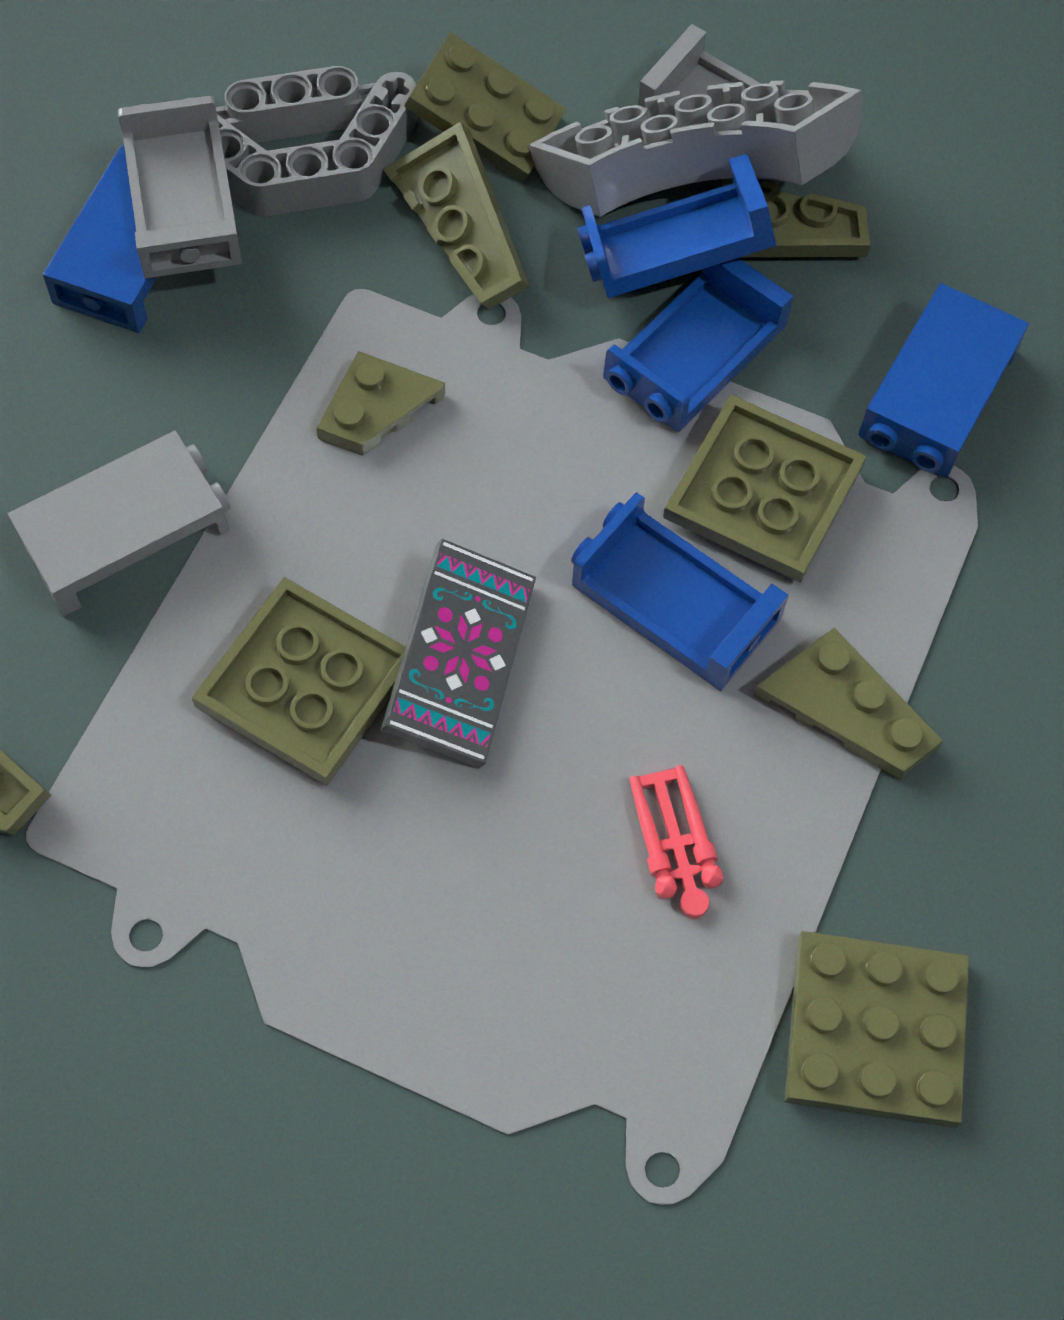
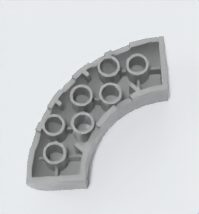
[529,80,863,217]

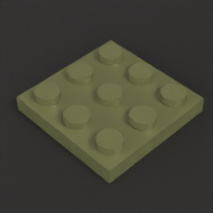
[663,394,867,583]
[192,577,406,786]
[784,931,969,1128]

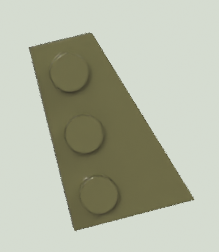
[720,178,870,257]
[754,627,943,780]

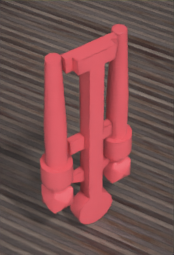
[629,765,724,919]

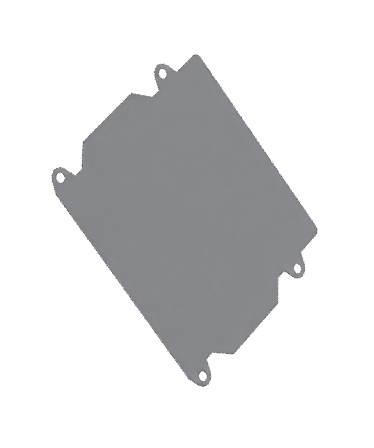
[26,289,978,1205]

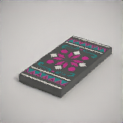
[380,538,536,768]

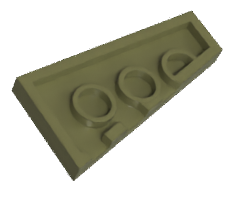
[383,122,530,309]

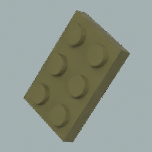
[404,32,567,183]

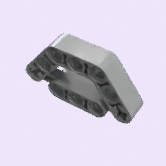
[216,66,418,216]

